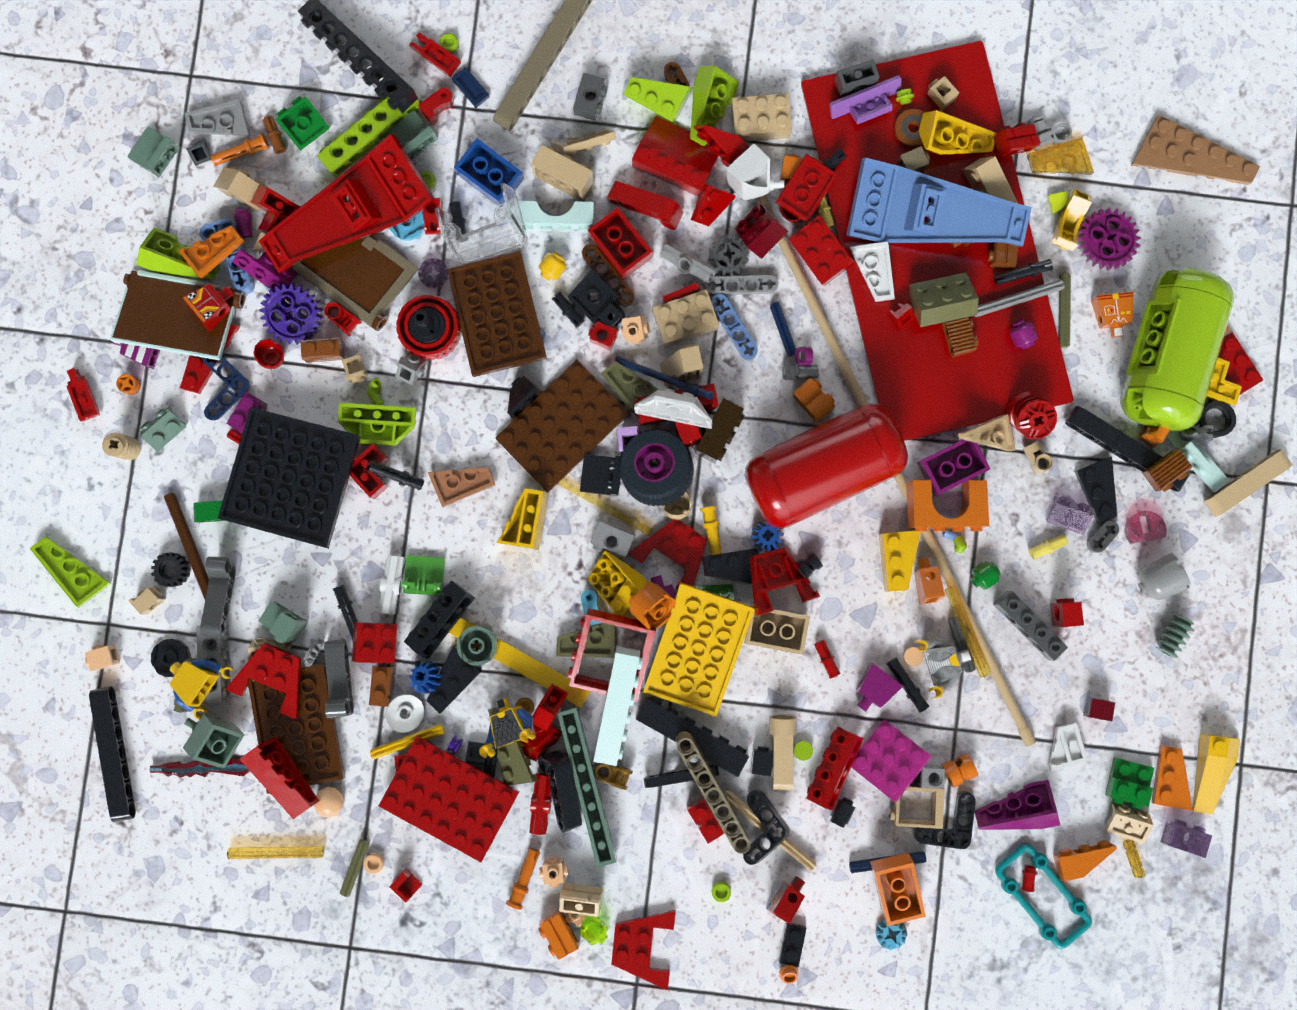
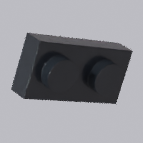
[779,923,807,967]

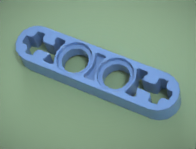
[711,294,758,361]

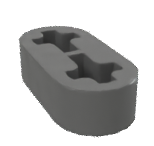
[1086,521,1119,553]

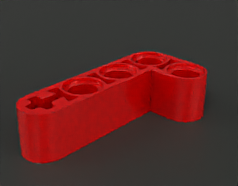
[606,181,684,230]

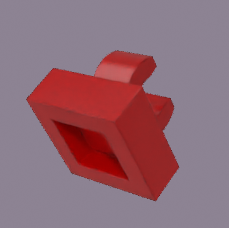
[890,303,915,330]

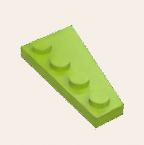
[29,536,111,608]

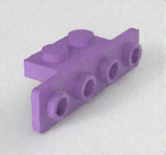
[830,75,901,125]

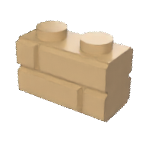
[559,883,603,917]

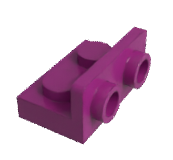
[226,391,267,434]

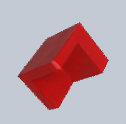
[389,868,422,903]

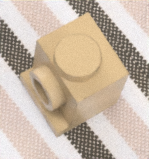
[927,76,959,112]
[128,585,165,615]

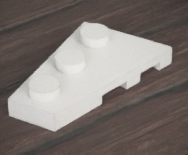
[850,242,895,302]

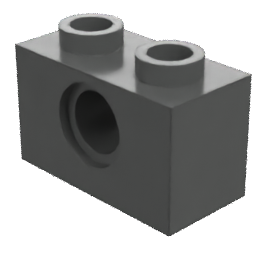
[834,59,880,97]
[573,73,608,121]

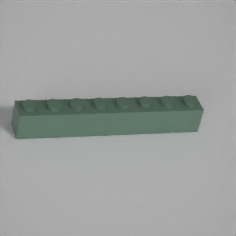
[557,706,617,868]

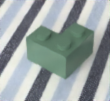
[258,601,308,643]

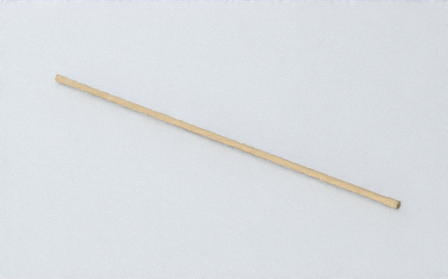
[755,195,1036,747]

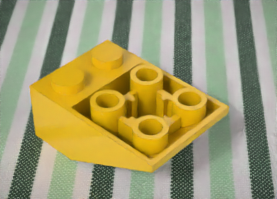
[587,551,648,618]

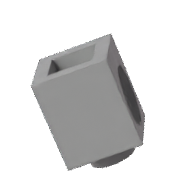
[914,766,947,789]

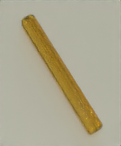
[945,586,991,678]
[227,846,325,859]

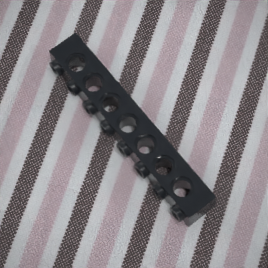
[298,0,418,114]

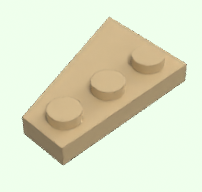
[550,129,616,156]

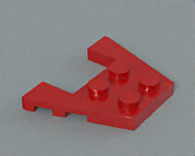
[628,519,708,589]
[750,547,820,617]
[226,642,301,719]
[611,910,676,990]

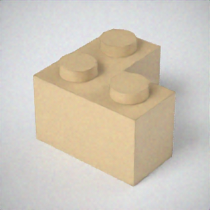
[213,167,266,211]

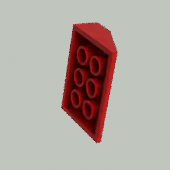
[632,116,719,197]

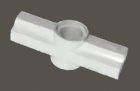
[378,555,405,615]

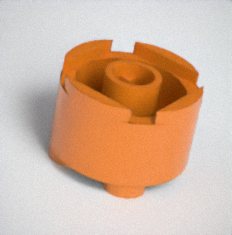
[629,581,676,629]

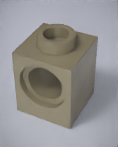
[897,146,930,172]

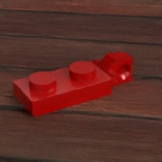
[66,368,101,422]

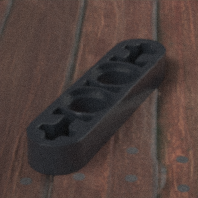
[643,765,720,788]

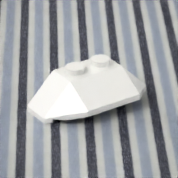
[634,389,712,429]

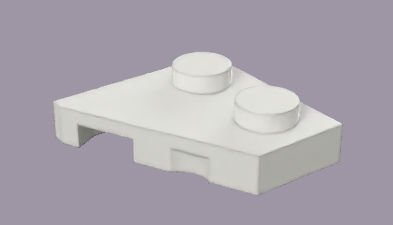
[1049,722,1088,771]

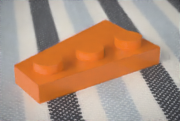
[178,226,245,279]
[1151,745,1193,811]

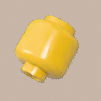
[539,251,567,281]

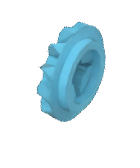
[876,919,908,950]

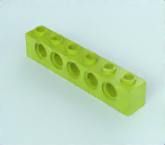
[317,90,420,179]

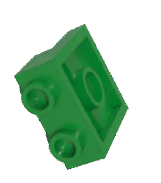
[275,96,330,151]
[1105,757,1154,809]

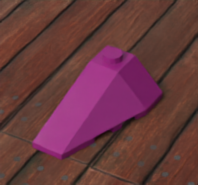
[975,780,1060,830]

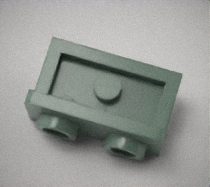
[140,406,187,452]

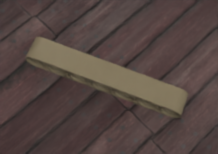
[676,731,751,854]

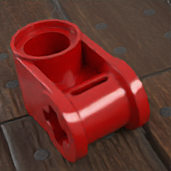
[324,302,362,337]

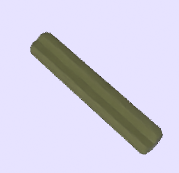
[339,839,370,897]

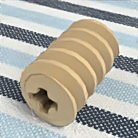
[102,432,141,461]

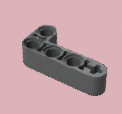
[200,556,236,636]
[324,639,354,718]

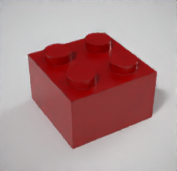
[352,622,397,663]

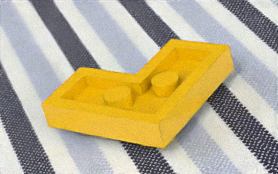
[1207,358,1242,405]

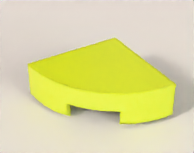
[1047,191,1068,215]

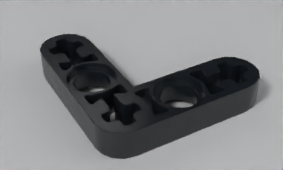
[743,790,790,865]
[913,791,976,849]

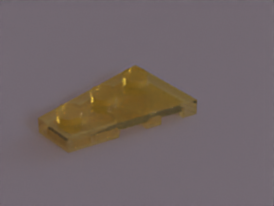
[1027,137,1094,175]

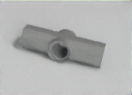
[660,241,717,284]

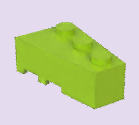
[623,77,693,122]

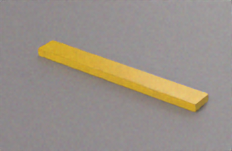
[449,617,591,708]

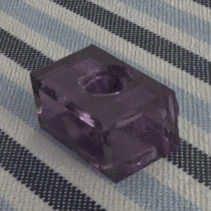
[1160,818,1212,858]

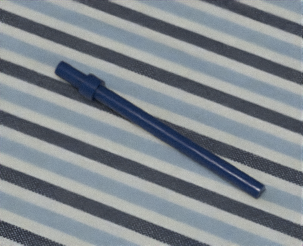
[615,356,714,400]

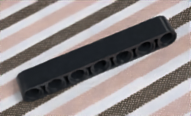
[1065,406,1190,492]
[89,686,136,823]

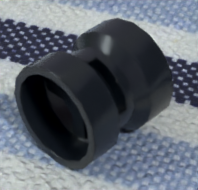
[796,551,823,578]

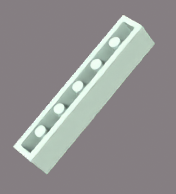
[593,646,643,766]

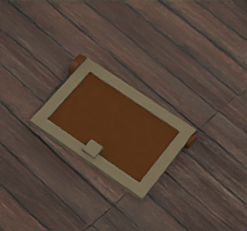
[291,234,419,331]

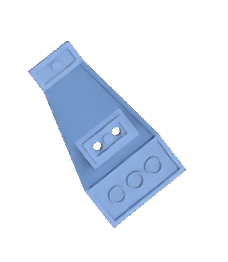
[846,158,1032,246]

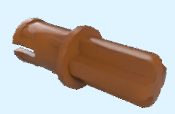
[263,116,286,154]

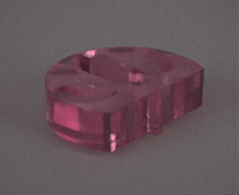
[1125,511,1167,544]

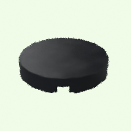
[151,639,191,677]

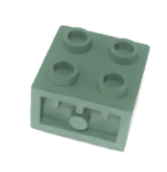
[385,111,438,161]
[127,127,180,178]

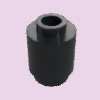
[830,797,856,828]

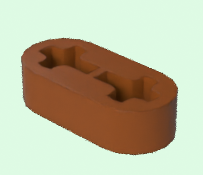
[664,62,690,86]

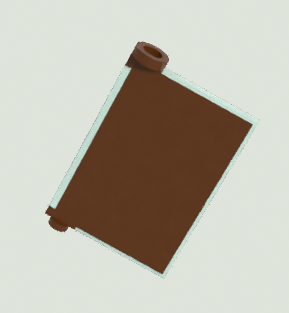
[110,270,245,360]

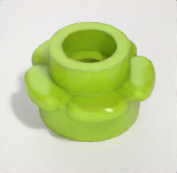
[896,89,914,104]

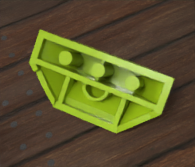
[338,403,417,446]

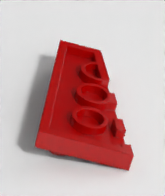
[180,324,240,394]

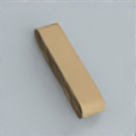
[1204,449,1293,517]

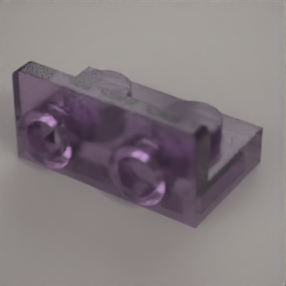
[1046,496,1093,535]

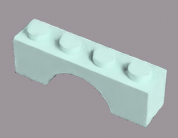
[517,201,594,232]

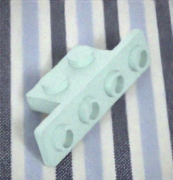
[1166,431,1229,492]

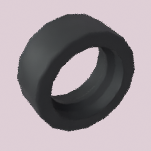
[1195,401,1236,438]

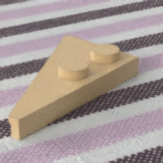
[958,415,1016,451]

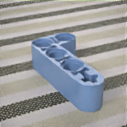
[199,219,255,294]

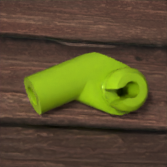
[367,378,384,405]

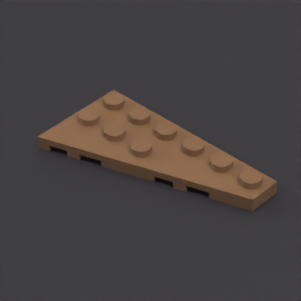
[1131,115,1260,185]

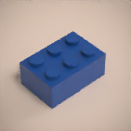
[454,138,524,208]

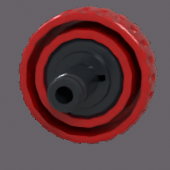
[396,294,461,360]

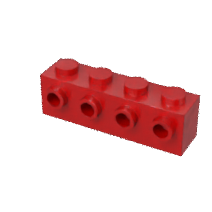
[806,726,864,810]

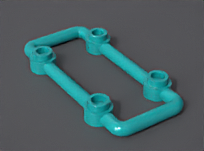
[995,843,1092,949]

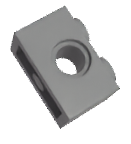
[590,522,635,560]

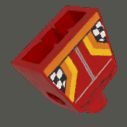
[182,284,234,331]

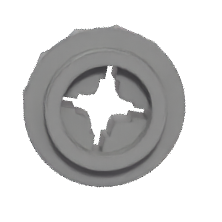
[303,637,324,667]

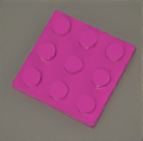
[852,719,932,803]

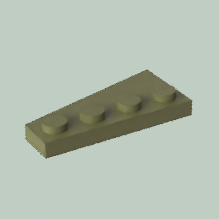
[488,707,538,785]

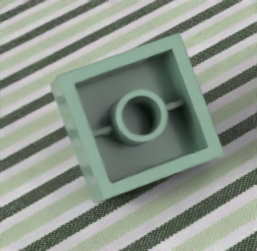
[183,714,245,769]

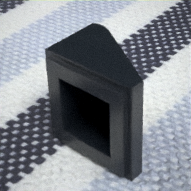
[186,139,211,166]

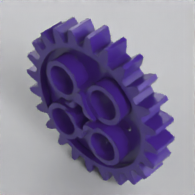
[259,282,323,345]

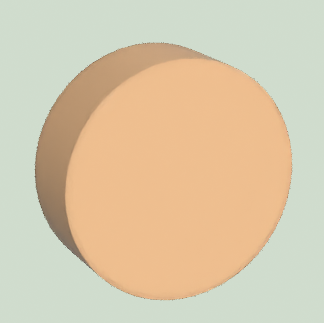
[903,647,924,667]
[364,853,384,874]

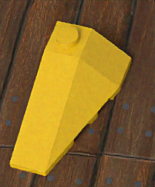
[919,110,997,155]
[1192,733,1240,814]

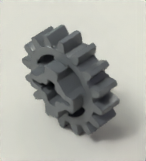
[708,235,749,276]

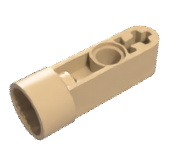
[769,714,797,790]

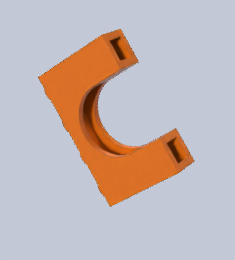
[906,480,989,532]

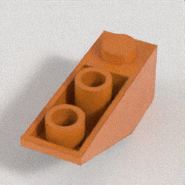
[1053,840,1117,882]

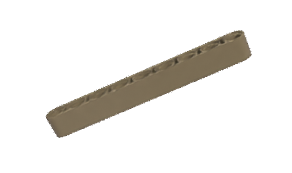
[493,0,592,131]

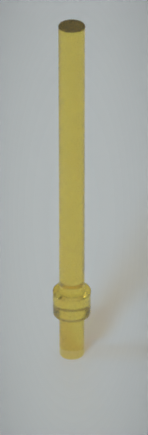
[557,479,653,536]

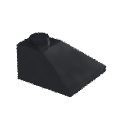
[507,376,541,420]

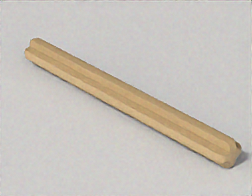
[724,789,816,871]

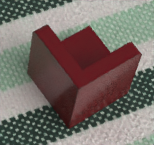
[1083,698,1116,722]

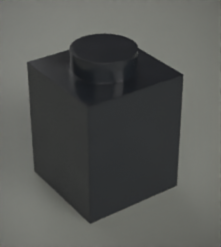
[750,746,773,776]

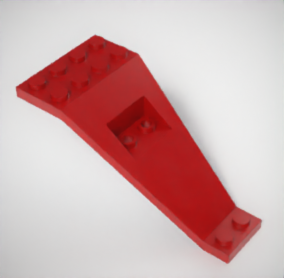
[259,134,435,273]

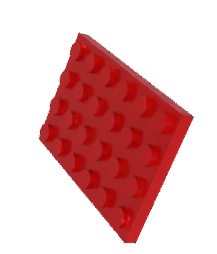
[378,736,520,862]

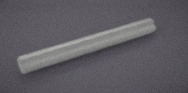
[974,279,1065,317]

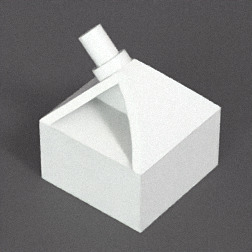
[726,144,784,200]

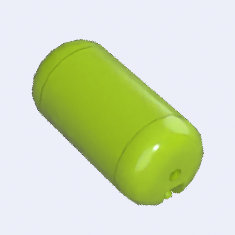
[1120,268,1234,431]

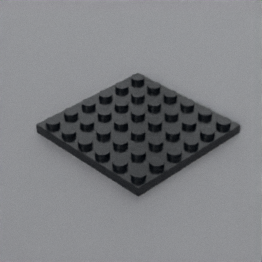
[217,407,361,549]

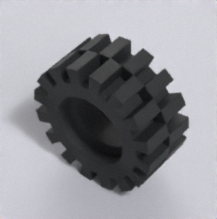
[151,552,191,587]

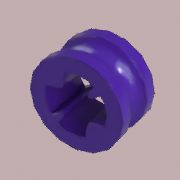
[446,735,463,755]

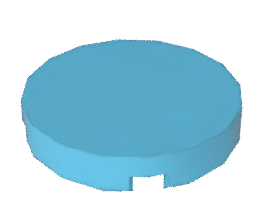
[390,211,424,241]

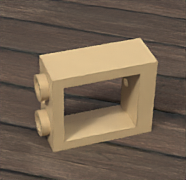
[889,784,944,829]

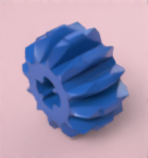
[751,520,784,552]
[408,660,443,694]

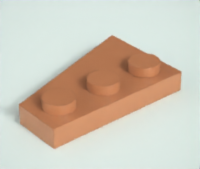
[428,467,496,508]

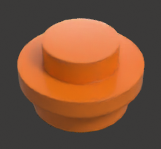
[779,965,799,984]

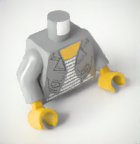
[914,638,971,699]

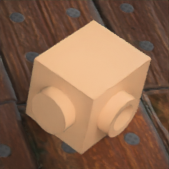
[85,644,120,671]

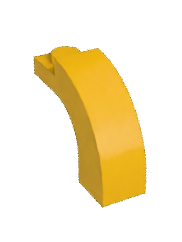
[1052,189,1092,250]

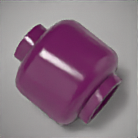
[1009,319,1038,349]

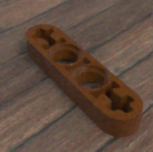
[582,244,634,307]

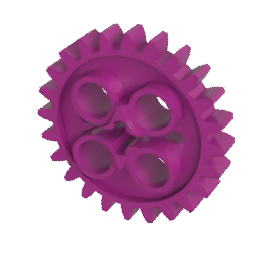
[1077,208,1141,271]

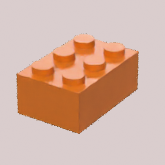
[870,852,926,926]

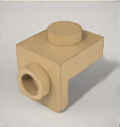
[342,354,368,384]

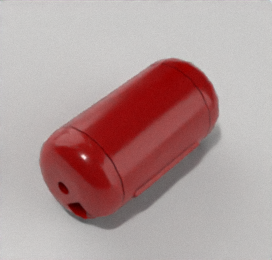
[744,403,908,529]

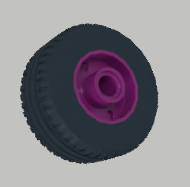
[618,429,694,506]

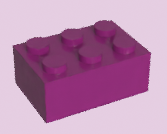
[917,440,990,496]

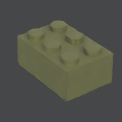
[909,272,979,327]

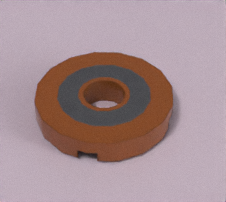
[894,109,925,148]

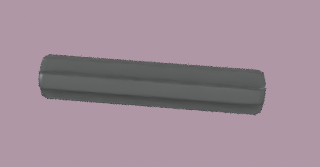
[948,616,976,673]

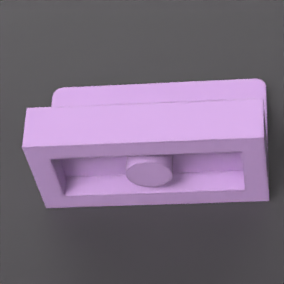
[618,426,641,452]

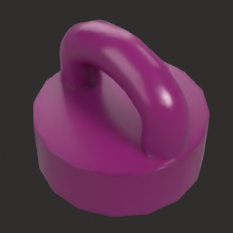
[794,347,813,366]

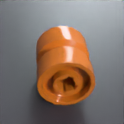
[941,753,978,788]

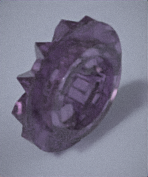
[418,258,448,289]

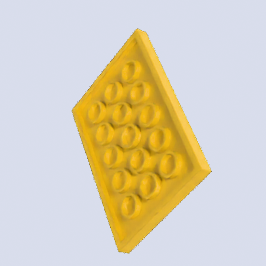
[643,582,754,717]

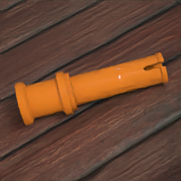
[210,133,270,166]
[506,847,540,910]

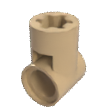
[1023,441,1053,474]

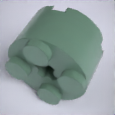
[457,626,499,666]

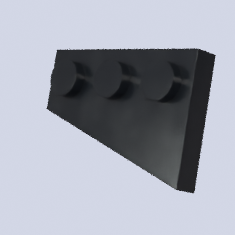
[1074,456,1118,524]
[701,548,758,584]

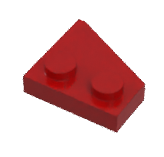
[690,183,736,227]

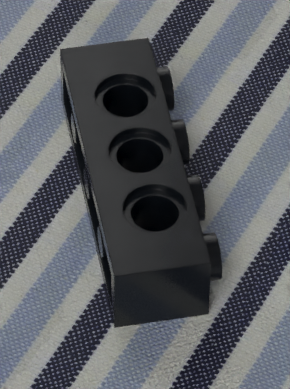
[404,580,475,659]

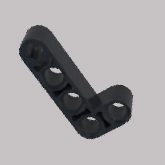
[538,750,582,833]

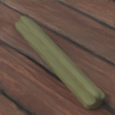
[1059,273,1071,348]

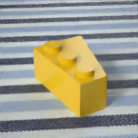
[879,531,921,592]

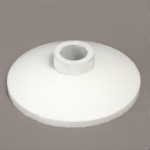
[385,694,424,733]

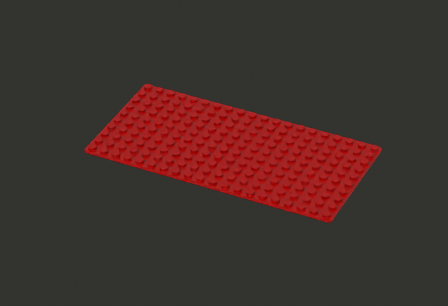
[801,41,1074,441]

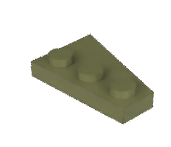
[600,361,663,415]
[556,623,615,658]

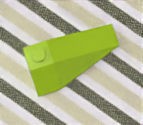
[690,65,739,146]
[136,227,221,280]

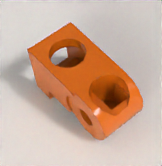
[1137,426,1170,448]

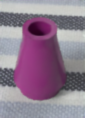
[232,209,253,238]

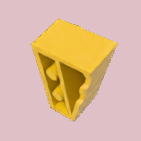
[496,488,549,550]

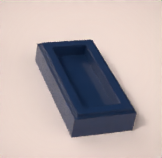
[451,67,490,109]

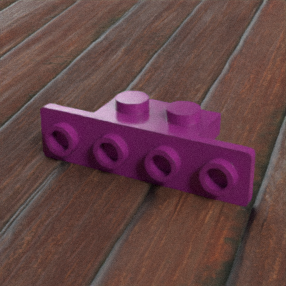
[232,249,298,304]

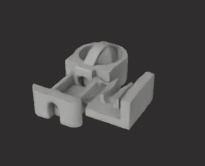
[1027,114,1072,152]

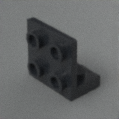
[580,454,621,496]

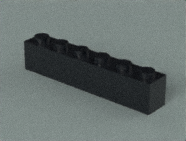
[636,697,749,777]

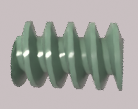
[1156,614,1195,658]

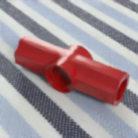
[529,773,552,835]

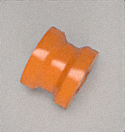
[116,374,141,395]

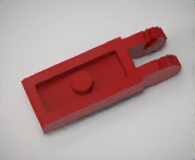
[409,33,461,77]

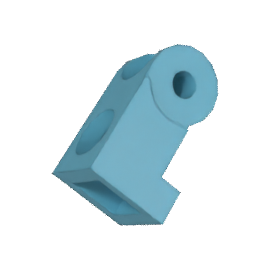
[581,590,603,626]

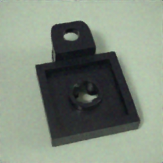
[567,269,626,327]

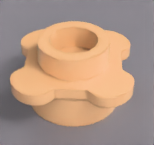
[565,913,586,927]

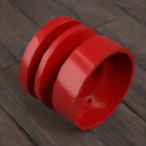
[1006,391,1057,440]

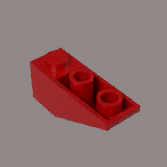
[693,125,749,167]

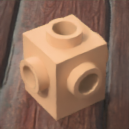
[621,314,650,344]
[539,857,568,887]

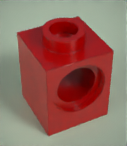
[588,321,619,351]

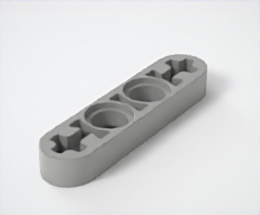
[704,275,779,296]

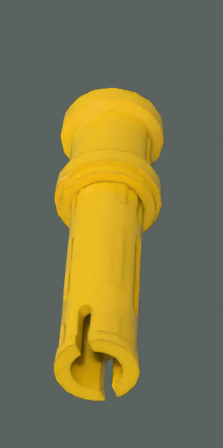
[700,505,722,555]

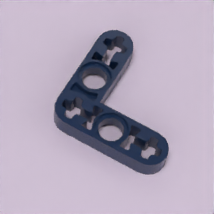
[202,355,250,421]

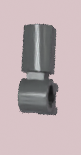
[782,365,819,380]
[1180,424,1214,442]

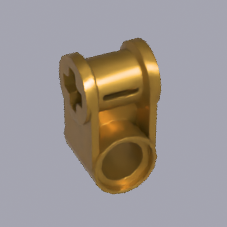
[595,763,633,790]

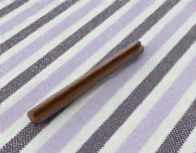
[164,492,209,599]

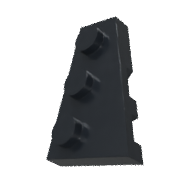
[426,645,481,714]

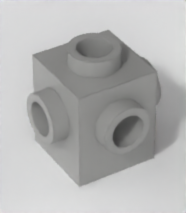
[395,352,426,385]

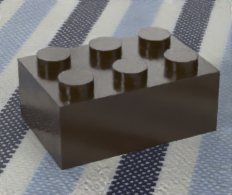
[695,398,745,464]

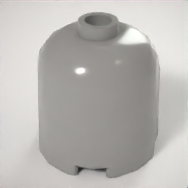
[1138,553,1191,600]

